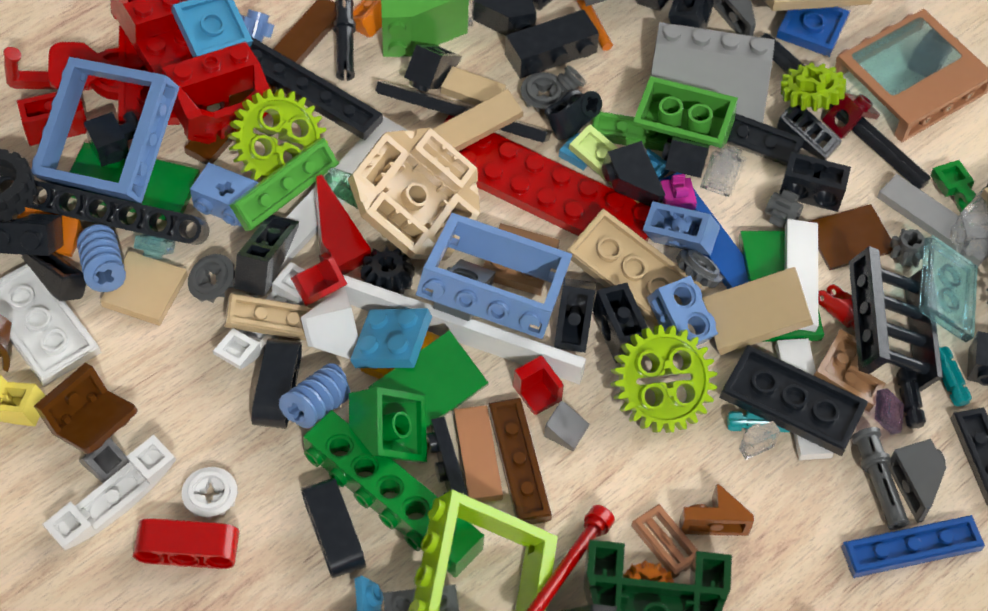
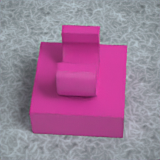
[660,174,697,210]

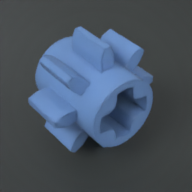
[241,9,274,43]

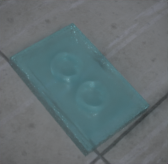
[919,235,978,342]

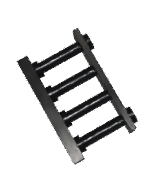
[849,246,943,391]

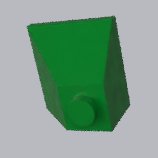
[349,387,427,463]

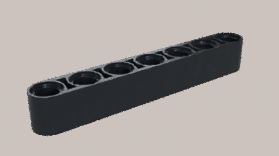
[0,176,209,245]

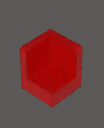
[291,256,347,306]
[513,355,564,415]

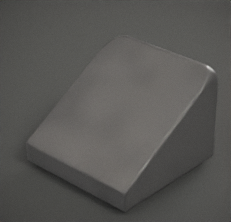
[544,401,589,451]
[79,437,129,483]

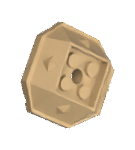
[348,127,480,261]

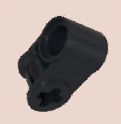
[545,90,602,140]

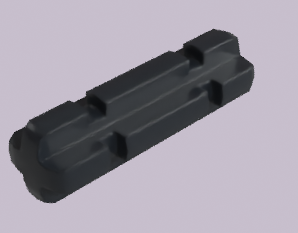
[896,368,926,429]

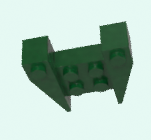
[584,540,732,611]

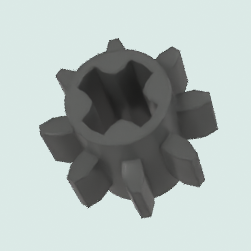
[765,189,804,228]
[890,228,930,267]

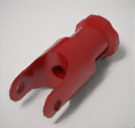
[818,284,855,330]

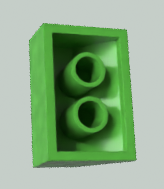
[633,76,738,148]

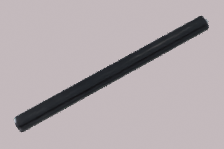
[760,33,931,189]

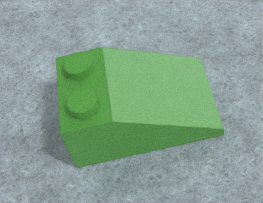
[381,0,469,57]

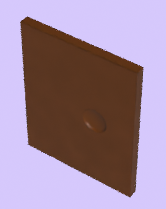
[808,204,893,271]

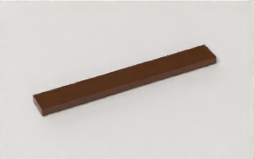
[184,0,345,165]

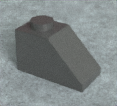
[888,439,946,523]

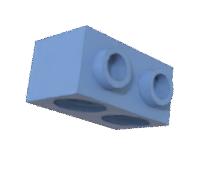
[646,275,718,355]

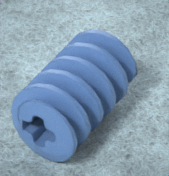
[77,224,126,292]
[279,363,350,428]

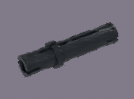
[333,0,356,81]

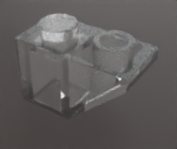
[700,145,748,197]

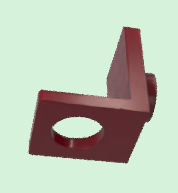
[822,93,881,139]

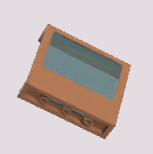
[835,9,988,143]

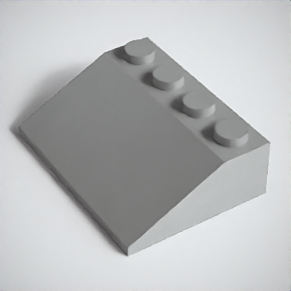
[651,22,775,123]

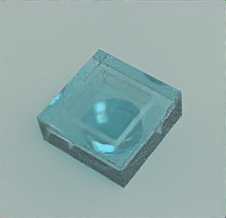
[133,234,176,259]

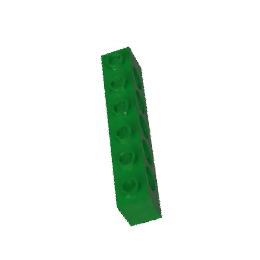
[303,410,484,578]

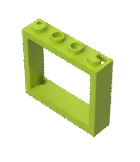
[408,489,558,611]

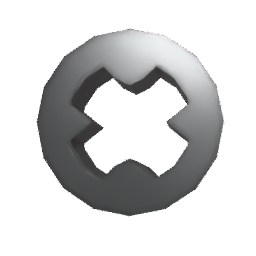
[557,65,586,91]

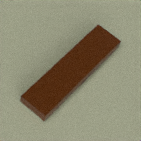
[488,397,552,525]

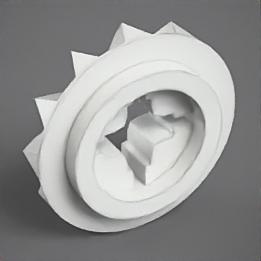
[182,467,238,520]

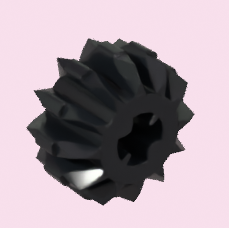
[360,245,415,295]

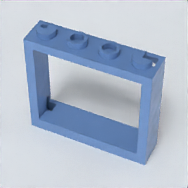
[31,57,180,204]
[416,213,573,339]

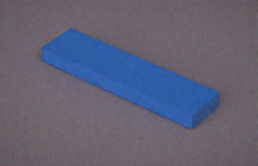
[841,515,985,578]

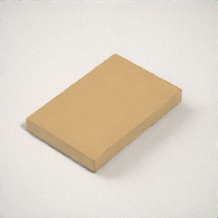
[703,267,813,355]

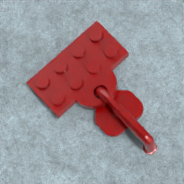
[3,25,180,125]

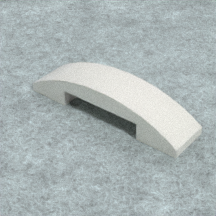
[213,262,305,370]
[42,435,176,550]

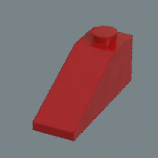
[314,174,371,275]

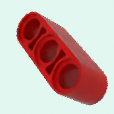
[132,518,240,569]

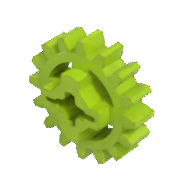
[781,63,846,111]

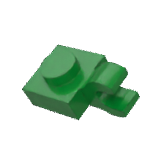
[930,160,978,214]

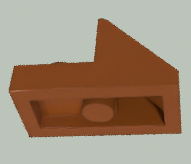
[679,484,754,536]

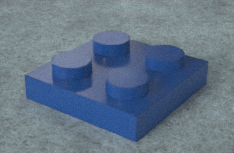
[776,7,850,57]

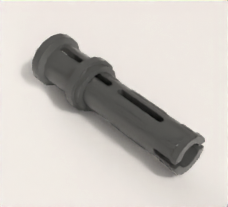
[851,427,910,530]

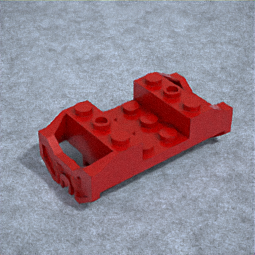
[110,0,273,144]

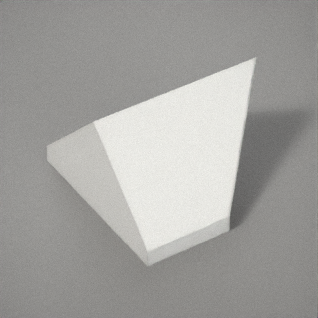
[301,288,359,359]

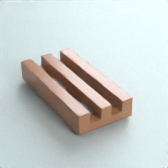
[631,504,698,579]

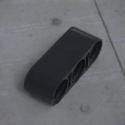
[251,338,302,429]
[301,478,366,579]

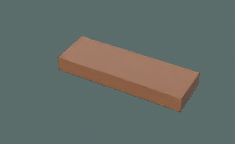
[454,405,503,503]

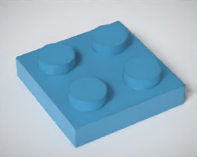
[171,0,253,58]
[350,308,432,368]

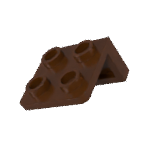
[34,363,138,454]

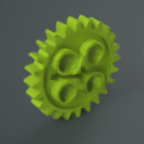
[228,89,328,181]
[610,325,717,433]

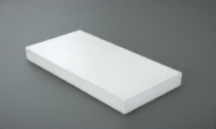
[0,263,101,387]

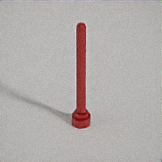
[526,505,615,611]

